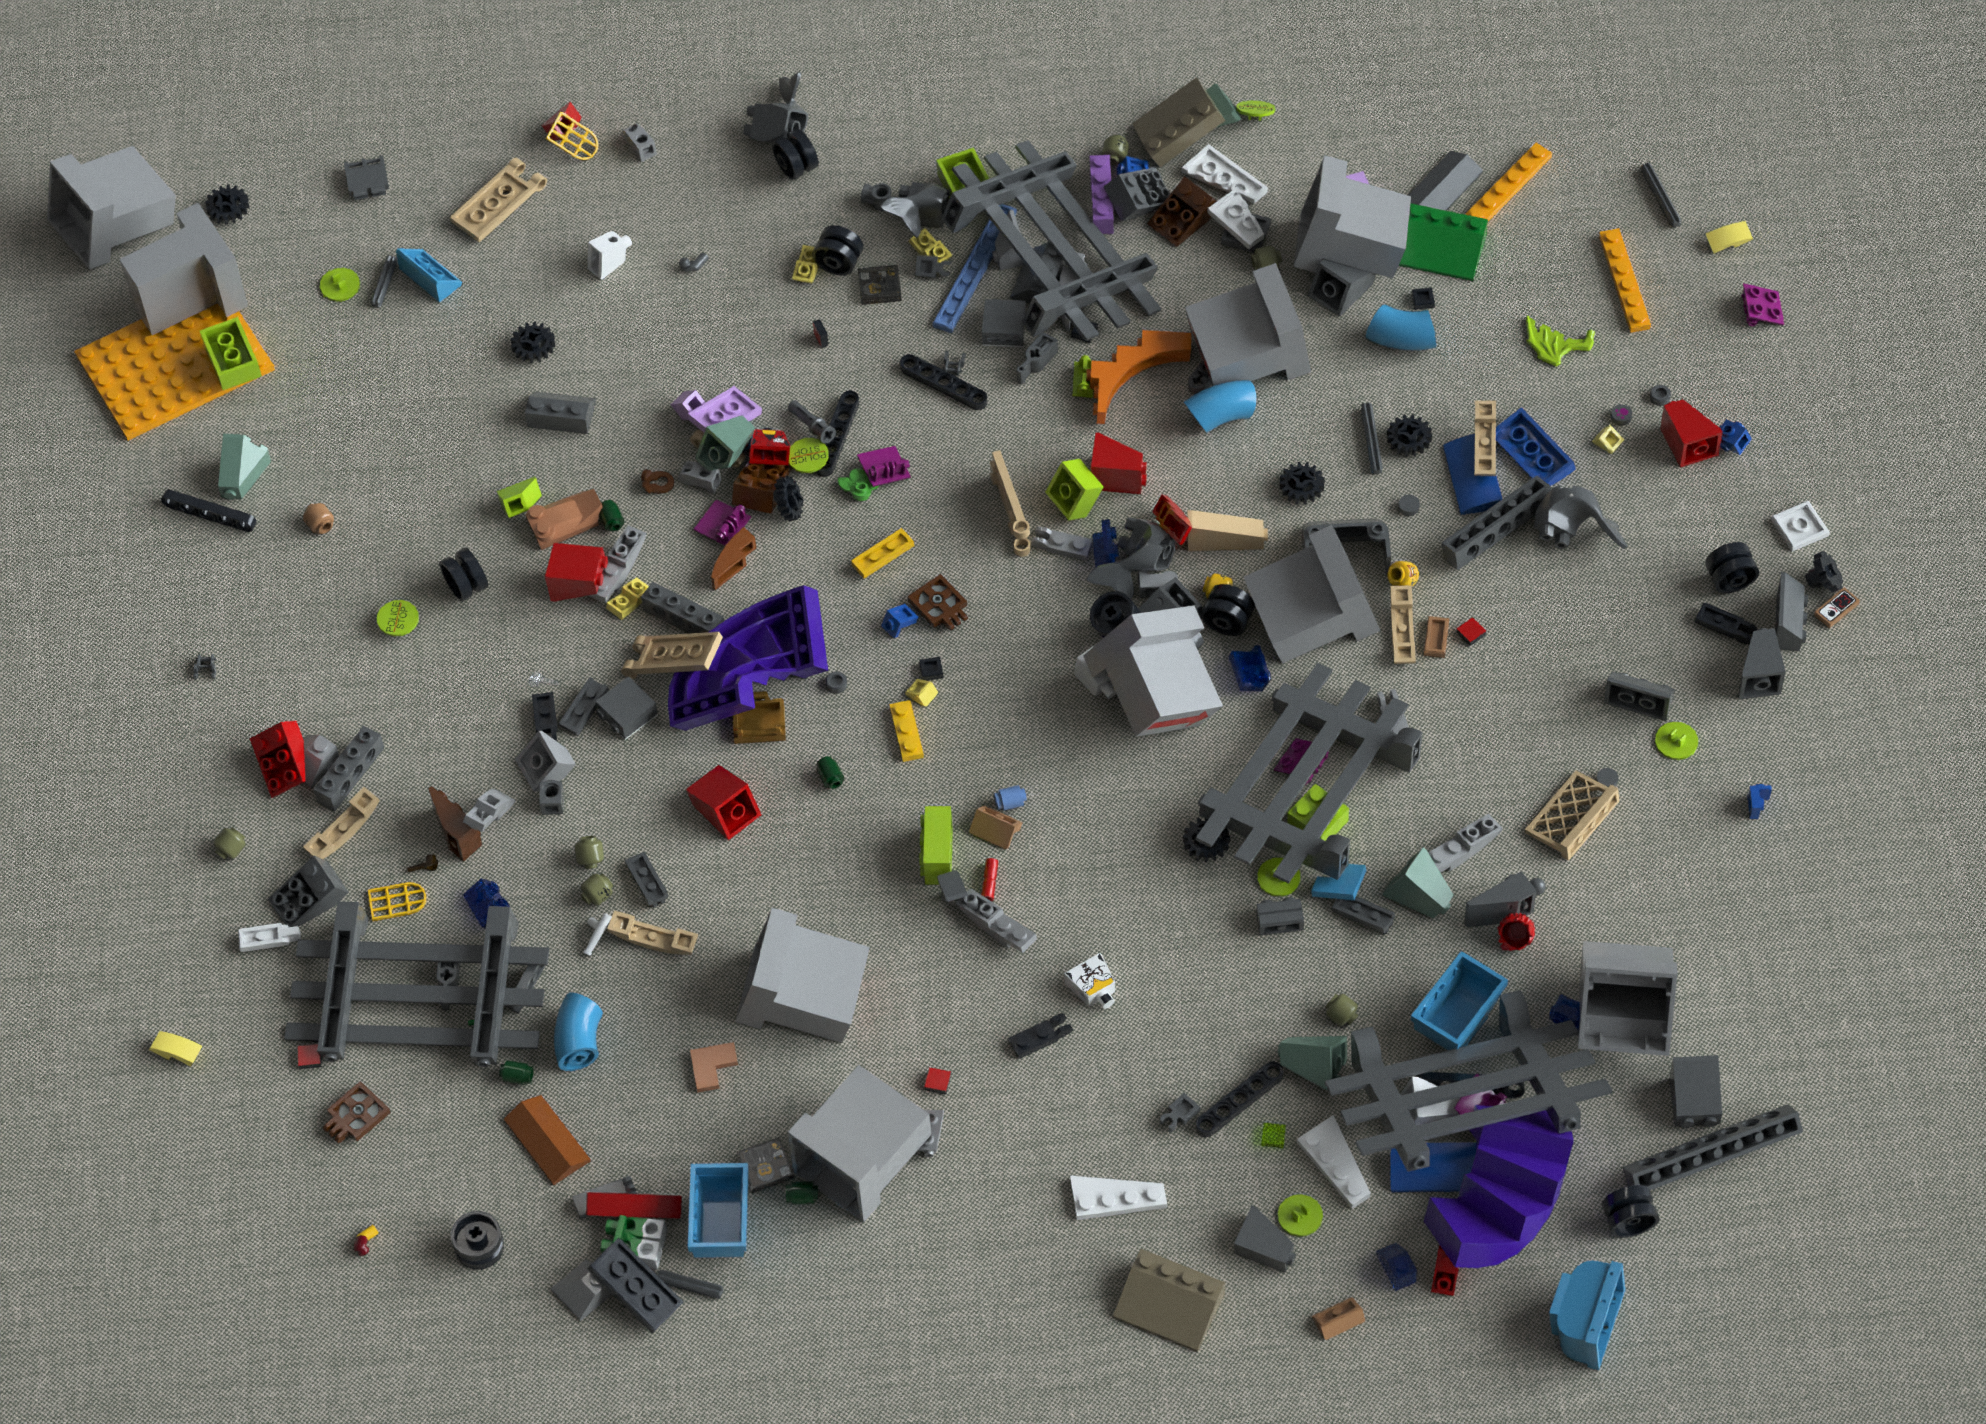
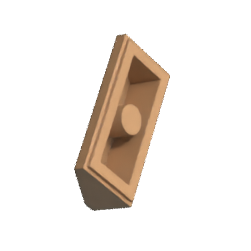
[1312,1297,1365,1340]

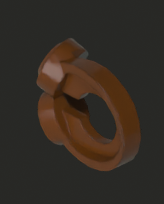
[641,469,674,494]

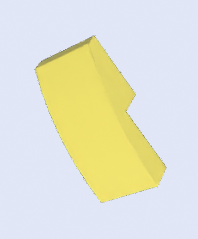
[1706,221,1753,253]
[909,228,952,263]
[792,245,819,283]
[606,577,649,620]
[149,1031,202,1067]

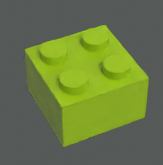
[1045,459,1103,521]
[1287,784,1349,840]

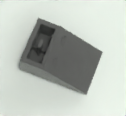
[1103,167,1170,221]
[1139,577,1202,619]
[268,856,349,927]

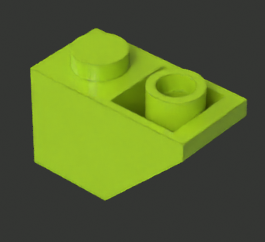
[496,476,542,518]

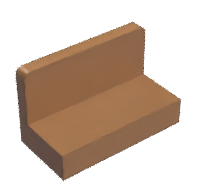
[969,805,1023,849]

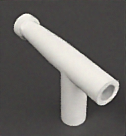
[583,913,612,956]

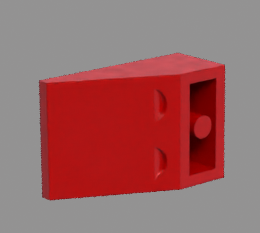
[249,721,305,798]

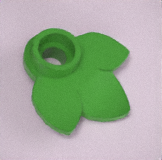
[838,468,879,501]

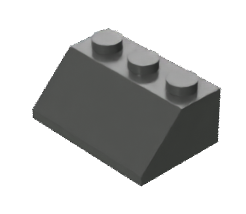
[1010,242,1066,304]
[525,391,596,434]
[1775,572,1808,651]
[1604,671,1675,721]

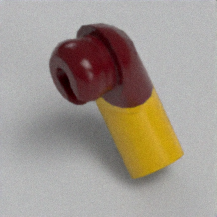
[353,1224,379,1257]

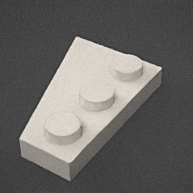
[1208,187,1264,249]

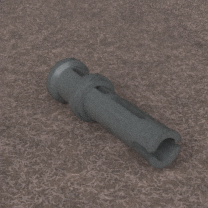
[788,400,836,443]

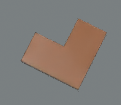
[690,1042,738,1093]

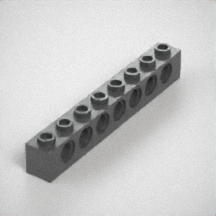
[1623,1104,1803,1190]

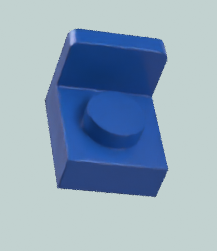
[1117,156,1149,175]
[881,604,918,638]
[1747,784,1772,819]

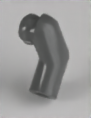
[679,252,709,272]

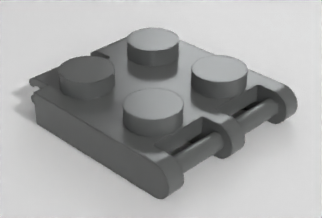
[344,155,389,200]

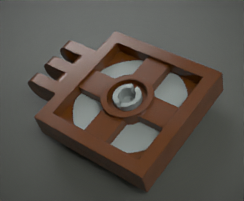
[908,574,968,631]
[323,1081,391,1144]

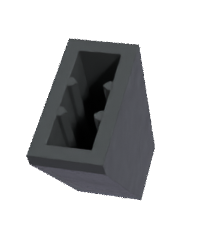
[1234,1205,1296,1273]

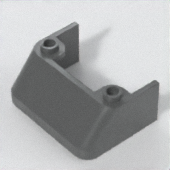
[1302,518,1391,575]

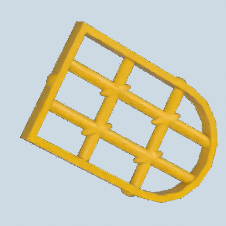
[545,112,598,160]
[368,882,427,921]

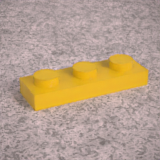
[851,528,914,579]
[889,700,924,762]

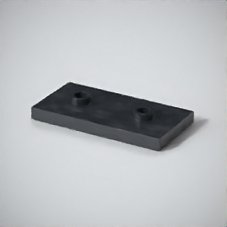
[587,1238,684,1334]

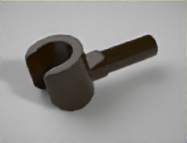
[407,854,438,872]

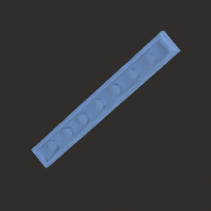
[933,204,1017,333]

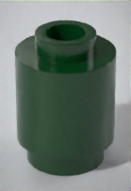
[599,500,625,532]
[816,756,844,789]
[499,1060,534,1085]
[786,1181,818,1205]

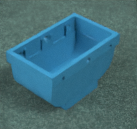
[1410,951,1508,1050]
[688,1163,749,1258]
[1549,1261,1625,1370]

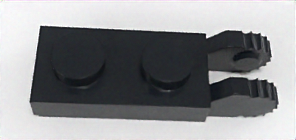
[1694,603,1758,644]
[532,692,558,742]
[1008,1013,1073,1059]

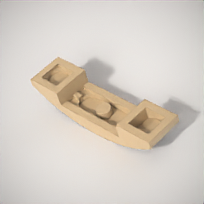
[1474,400,1496,476]
[1390,585,1416,664]
[303,787,380,859]
[607,910,698,955]

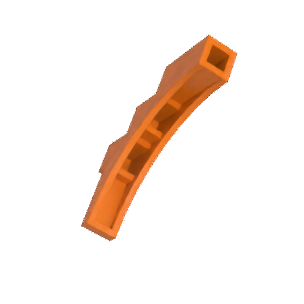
[1086,330,1192,424]

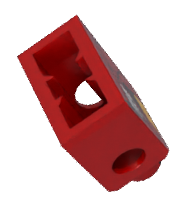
[749,427,790,465]

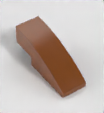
[711,527,756,590]

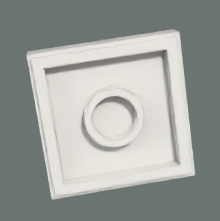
[1771,501,1830,552]

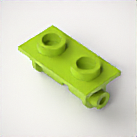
[1072,355,1093,398]

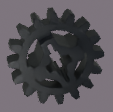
[205,184,250,225]
[510,322,556,363]
[1387,414,1432,457]
[1279,462,1325,505]
[774,475,804,522]
[1183,817,1230,862]

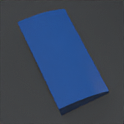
[1496,407,1576,486]
[1443,434,1502,515]
[1390,1142,1476,1192]

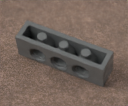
[641,582,724,634]
[313,725,384,812]

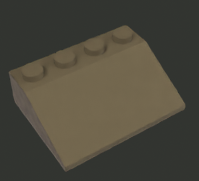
[1132,77,1226,167]
[1113,1249,1225,1352]

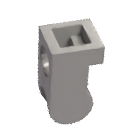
[623,123,657,162]
[678,461,722,494]
[1138,571,1178,598]

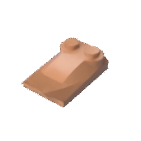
[525,488,603,550]

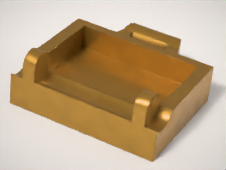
[733,691,786,744]

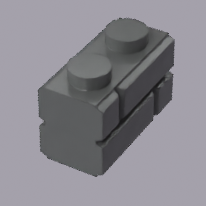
[1256,897,1304,935]

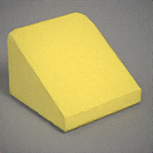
[1592,425,1624,454]
[905,679,938,707]

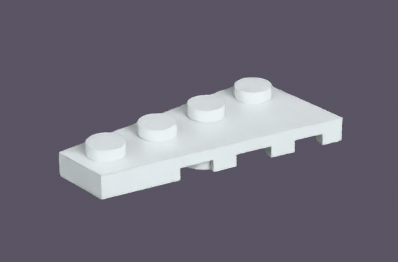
[1181,144,1268,204]
[1297,1115,1371,1209]
[1070,1176,1167,1220]

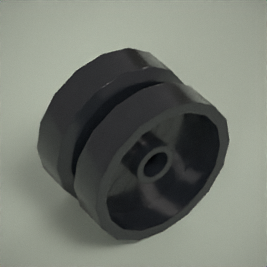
[772,128,819,180]
[812,225,864,276]
[1705,542,1760,593]
[439,547,489,602]
[1201,584,1255,636]
[1089,591,1141,638]
[1602,1185,1659,1238]
[451,1211,504,1270]

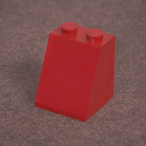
[1660,399,1722,467]
[1091,432,1147,494]
[545,543,608,602]
[686,765,762,840]

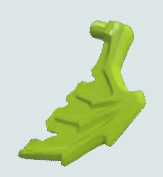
[1526,316,1595,367]

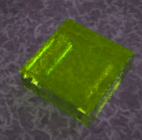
[1261,1123,1286,1148]

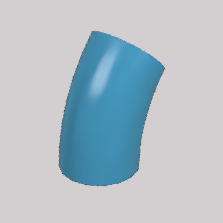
[1365,304,1436,351]
[1184,380,1256,433]
[554,992,603,1071]

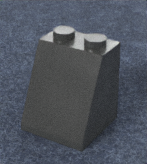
[1308,259,1376,317]
[1738,628,1786,700]
[1669,1055,1722,1128]

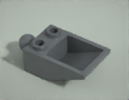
[1464,871,1546,927]

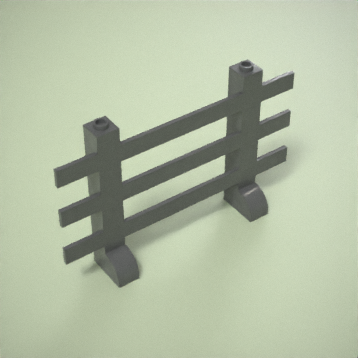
[941,140,1162,341]
[1196,663,1423,884]
[284,901,550,1067]
[1325,990,1612,1172]

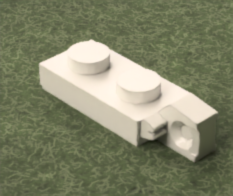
[238,923,301,952]

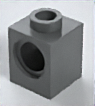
[540,780,564,815]

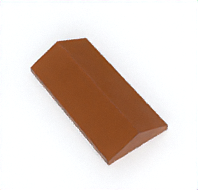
[504,1095,591,1186]

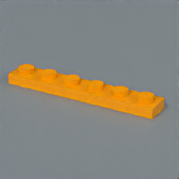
[1465,143,1552,221]
[1599,228,1651,333]

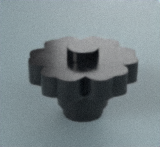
[1805,551,1843,593]

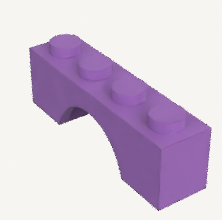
[1090,155,1114,234]

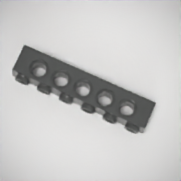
[1441,475,1551,570]

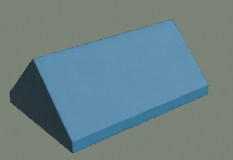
[396,248,463,302]

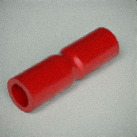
[981,858,998,902]

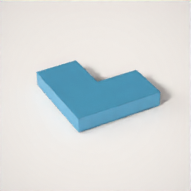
[1311,864,1366,900]

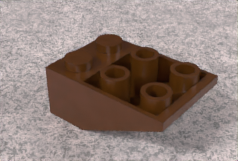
[1147,176,1217,247]
[732,461,792,514]
[428,786,482,862]

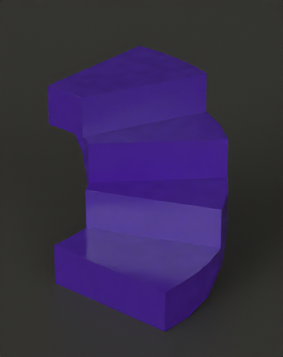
[668,585,828,731]
[1424,1105,1574,1268]

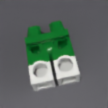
[600,1215,667,1270]

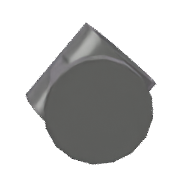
[861,183,892,211]

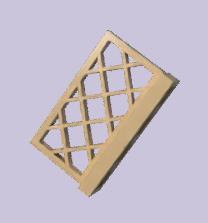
[1525,771,1620,861]

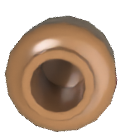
[303,503,334,534]

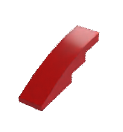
[1152,494,1192,545]
[586,1192,682,1218]

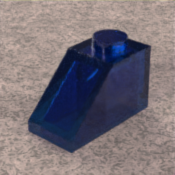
[1376,1242,1417,1291]

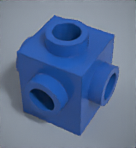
[1719,419,1752,455]

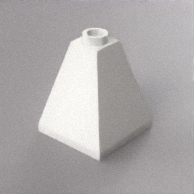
[1400,1076,1460,1125]

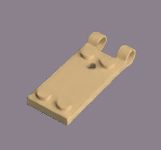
[450,157,547,242]
[990,450,1031,557]
[621,632,723,679]

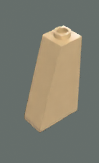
[1187,510,1268,551]

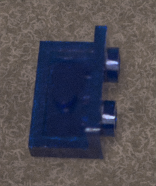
[1092,519,1119,567]
[1229,645,1271,691]
[463,878,510,929]
[1549,994,1580,1031]

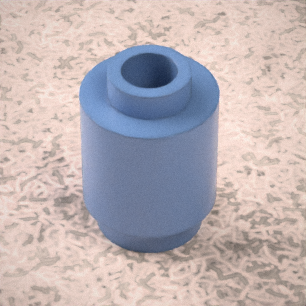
[994,785,1027,811]

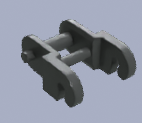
[943,351,966,376]
[193,654,217,679]

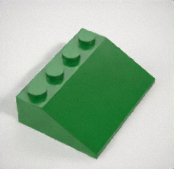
[1399,203,1488,281]

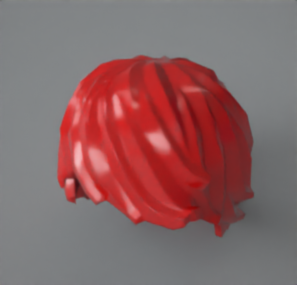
[1497,912,1536,951]

